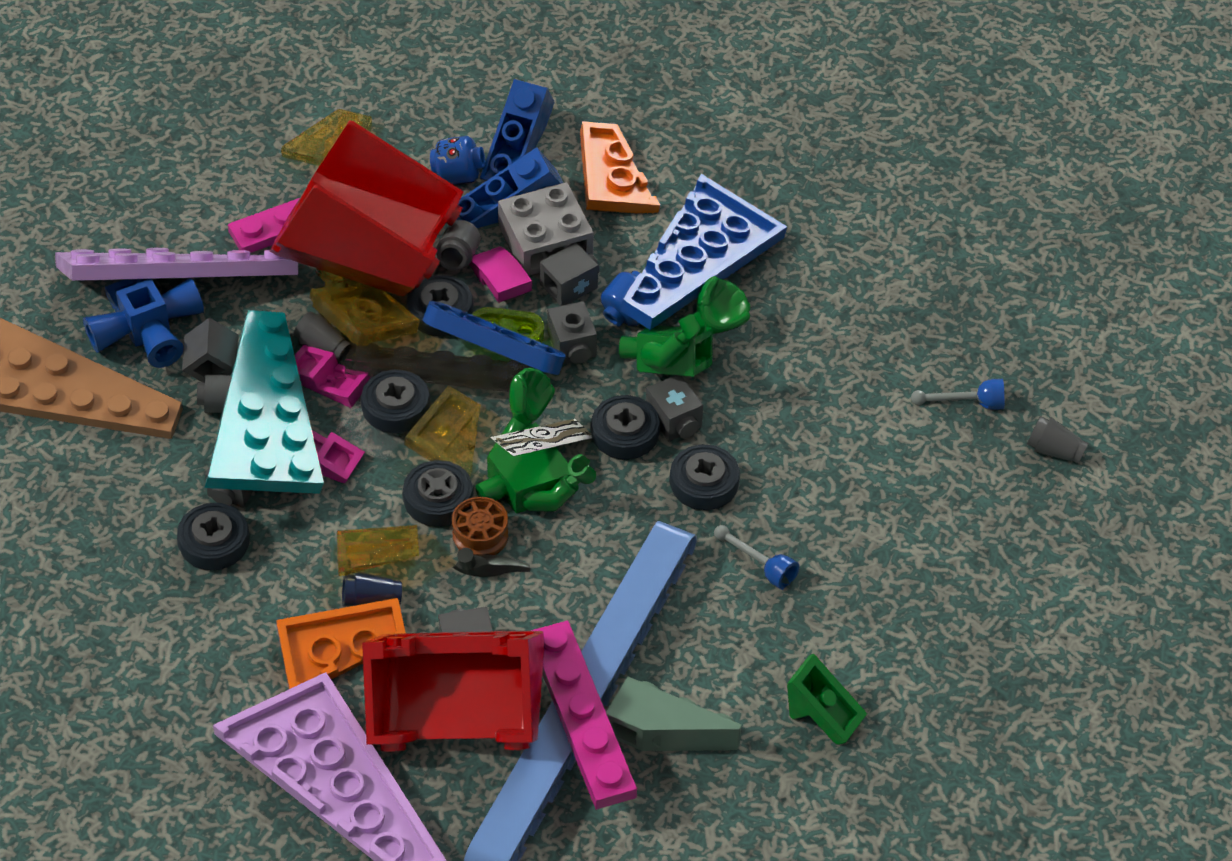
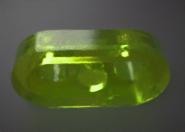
[472,307,544,343]

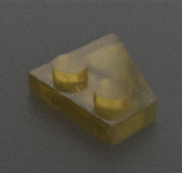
[281,109,372,166]
[404,385,481,477]
[337,525,419,576]

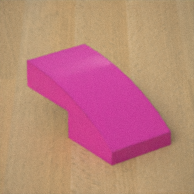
[469,246,532,303]
[295,345,371,409]
[312,430,365,483]

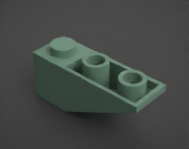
[606,676,742,751]

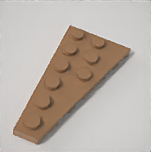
[0,318,183,439]

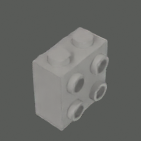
[498,182,594,276]

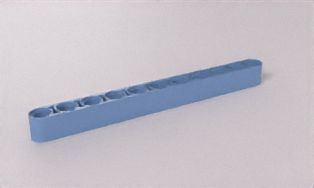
[464,521,697,861]

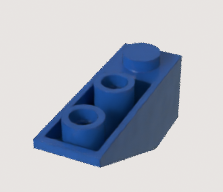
[480,79,555,180]
[457,147,563,228]

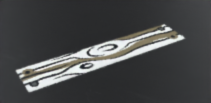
[490,419,592,456]

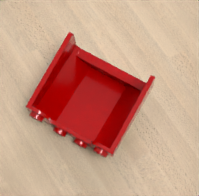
[269,120,464,297]

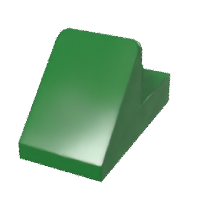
[787,654,867,745]

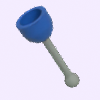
[911,379,1005,410]
[714,525,800,590]

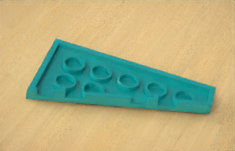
[204,310,324,494]

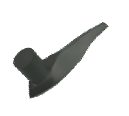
[453,548,530,577]

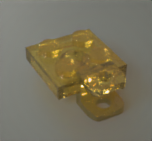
[309,268,420,346]

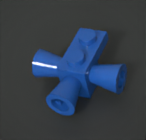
[83,278,204,368]

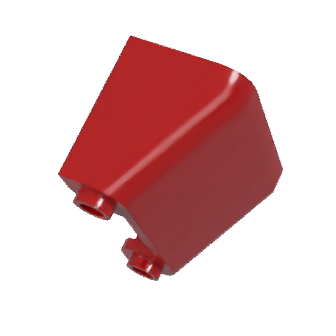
[362,631,544,752]

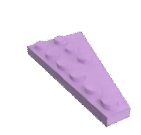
[55,248,298,281]
[213,672,446,861]

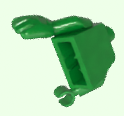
[619,276,751,377]
[475,368,596,514]

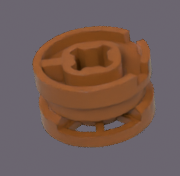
[452,497,508,555]

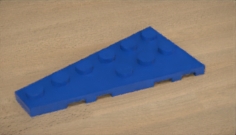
[620,174,787,330]

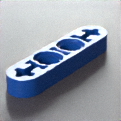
[423,301,566,375]

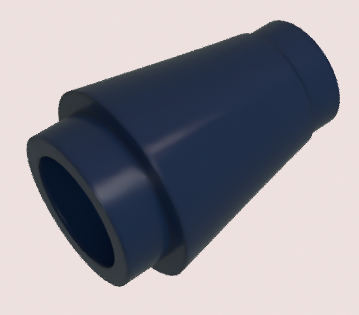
[342,571,402,607]

